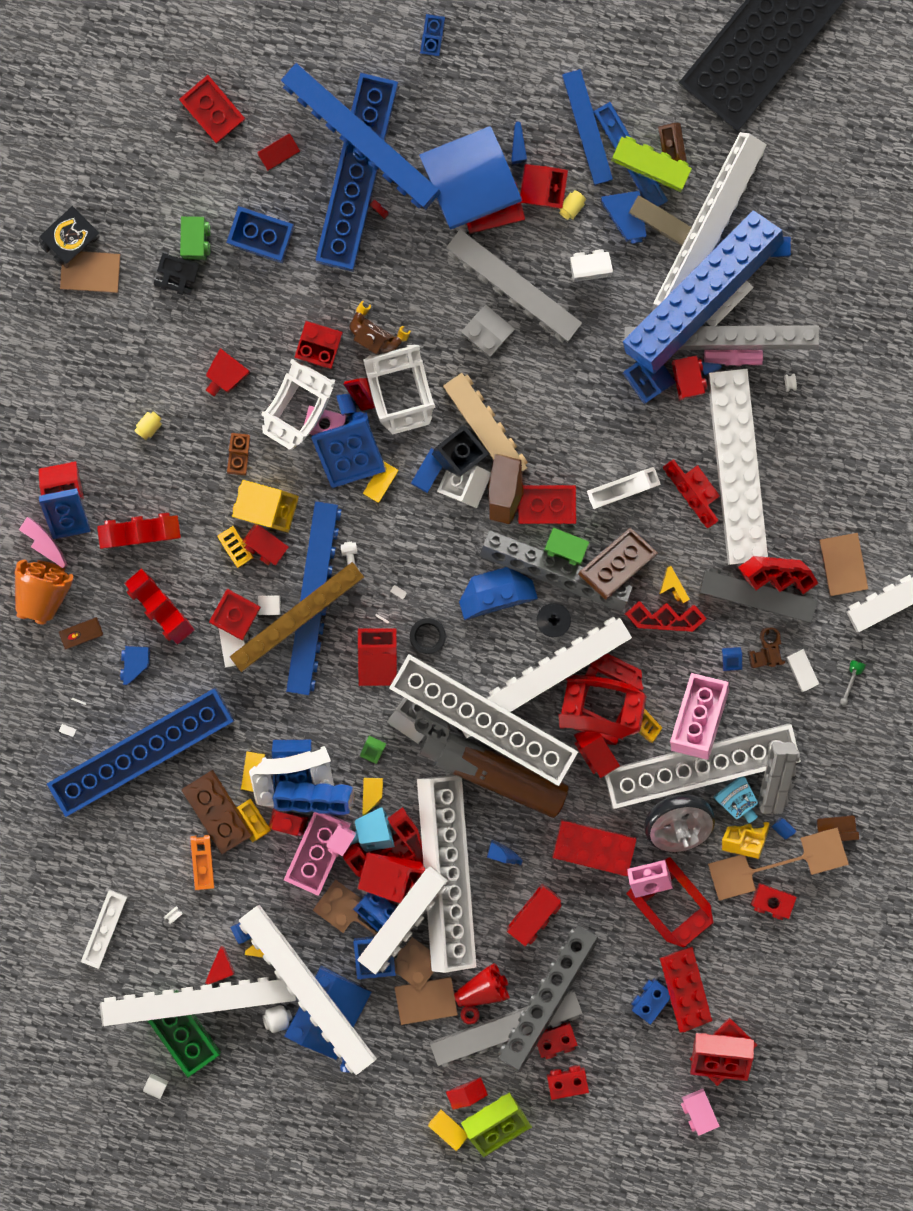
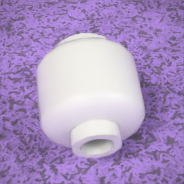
[263,1005,292,1033]

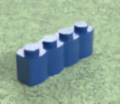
[273,781,354,815]

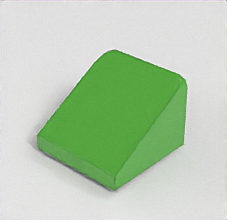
[360,736,386,764]

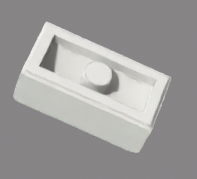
[786,649,819,692]

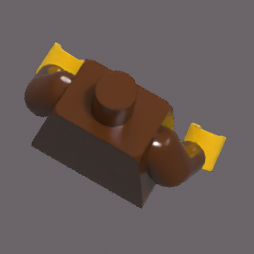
[349,301,411,354]

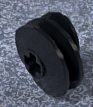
[536,603,571,637]

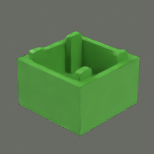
[543,528,589,566]

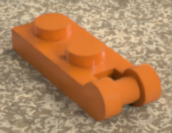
[191,835,215,890]

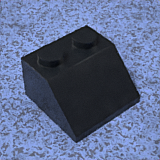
[432,425,489,477]

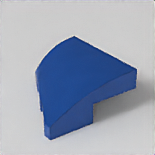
[487,840,523,865]

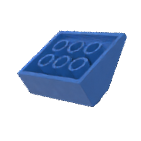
[284,966,372,1060]

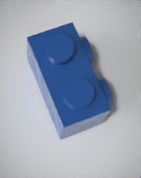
[353,892,397,932]
[631,978,670,1025]

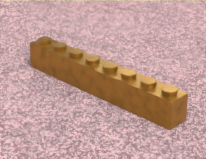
[229,562,365,672]

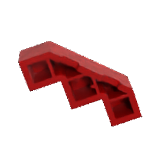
[97,513,181,549]
[738,556,818,594]
[124,568,195,645]
[624,601,707,632]

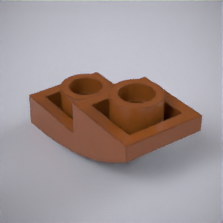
[227,433,250,476]

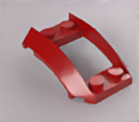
[582,653,644,745]
[558,674,647,740]
[626,857,714,948]

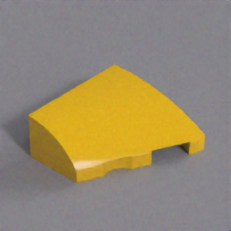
[722,822,770,859]

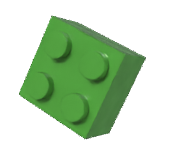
[180,216,211,260]

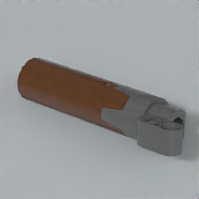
[414,710,569,818]

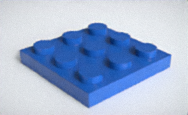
[311,418,386,488]

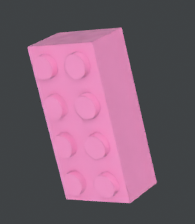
[670,673,729,760]
[284,812,351,896]

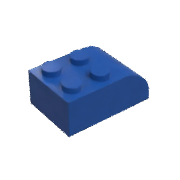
[226,206,295,264]

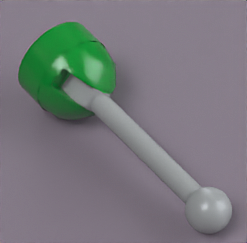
[840,660,866,705]

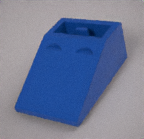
[272,739,312,793]

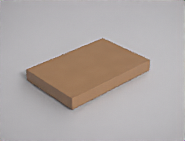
[60,252,121,293]
[819,533,868,596]
[395,977,458,1025]

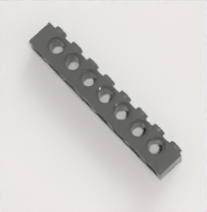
[479,530,633,612]
[498,925,599,1072]

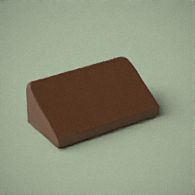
[658,122,687,162]

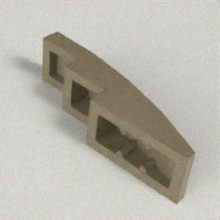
[629,195,691,246]

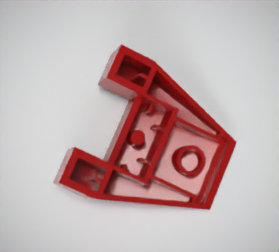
[343,807,424,877]

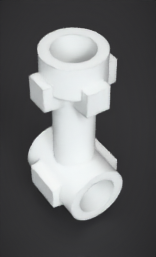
[341,542,360,570]

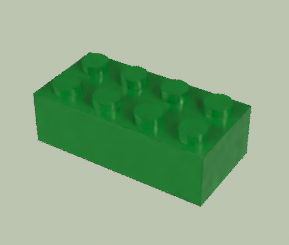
[147,990,221,1078]

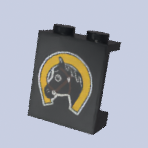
[39,206,100,269]

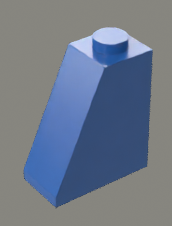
[601,191,647,244]

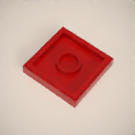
[209,589,261,641]

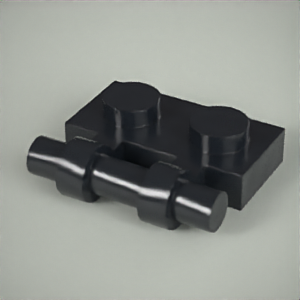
[154,253,200,296]

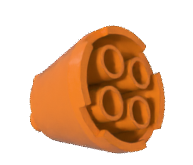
[15,560,73,625]

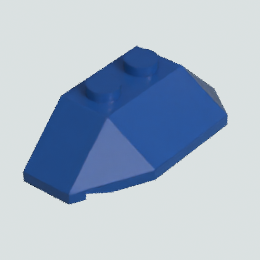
[459,567,538,620]

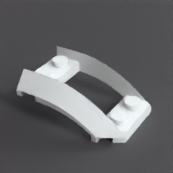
[364,345,435,434]
[261,359,335,450]
[249,746,334,808]

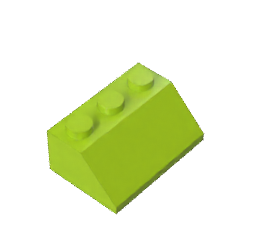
[461,1092,532,1157]

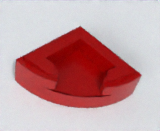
[370,200,389,219]

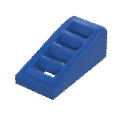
[511,121,527,164]

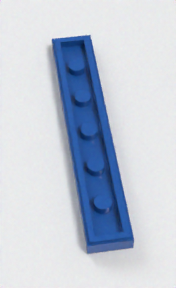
[562,69,613,186]
[593,102,668,207]

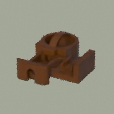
[747,627,785,668]

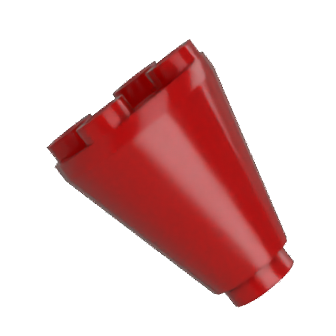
[454,963,510,1007]

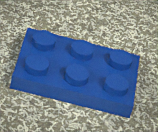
[39,488,91,539]

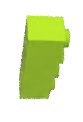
[611,136,692,192]

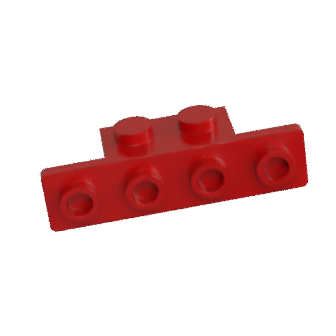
[663,459,720,528]

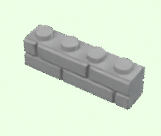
[758,742,800,814]

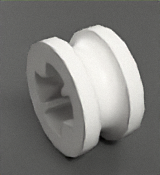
[784,374,797,392]
[164,906,183,924]

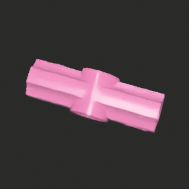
[704,350,763,366]

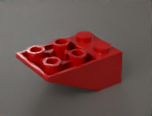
[358,628,397,686]
[357,852,426,903]

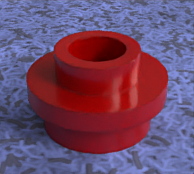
[460,1006,480,1025]

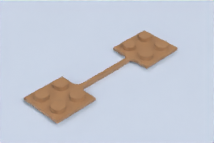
[708,827,849,901]
[313,879,434,991]

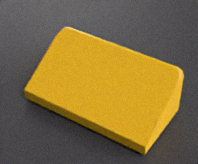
[363,461,399,503]
[241,751,266,792]
[237,798,271,843]
[428,1110,468,1151]

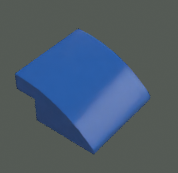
[419,126,522,230]

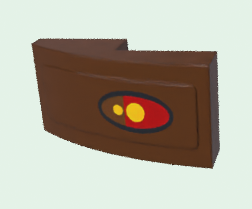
[59,617,103,650]

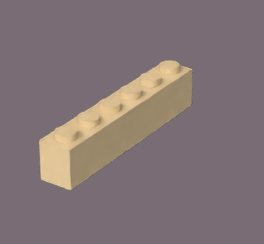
[443,373,528,472]

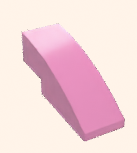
[19,517,67,568]

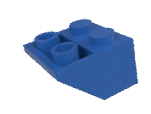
[622,362,676,405]

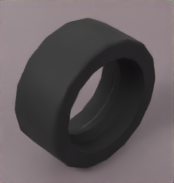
[410,618,446,654]

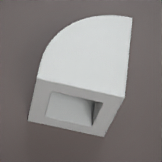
[258,596,281,615]
[143,1073,169,1099]

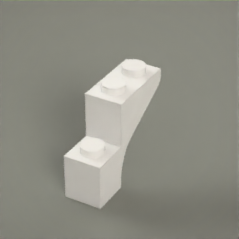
[587,467,661,509]

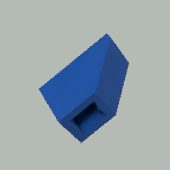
[120,646,150,685]

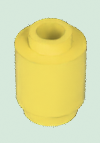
[559,190,586,220]
[134,412,162,440]

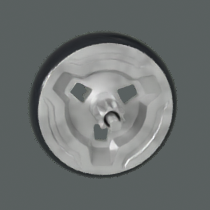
[644,795,715,853]

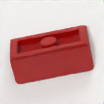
[257,133,300,171]

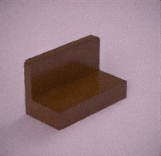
[817,815,859,841]

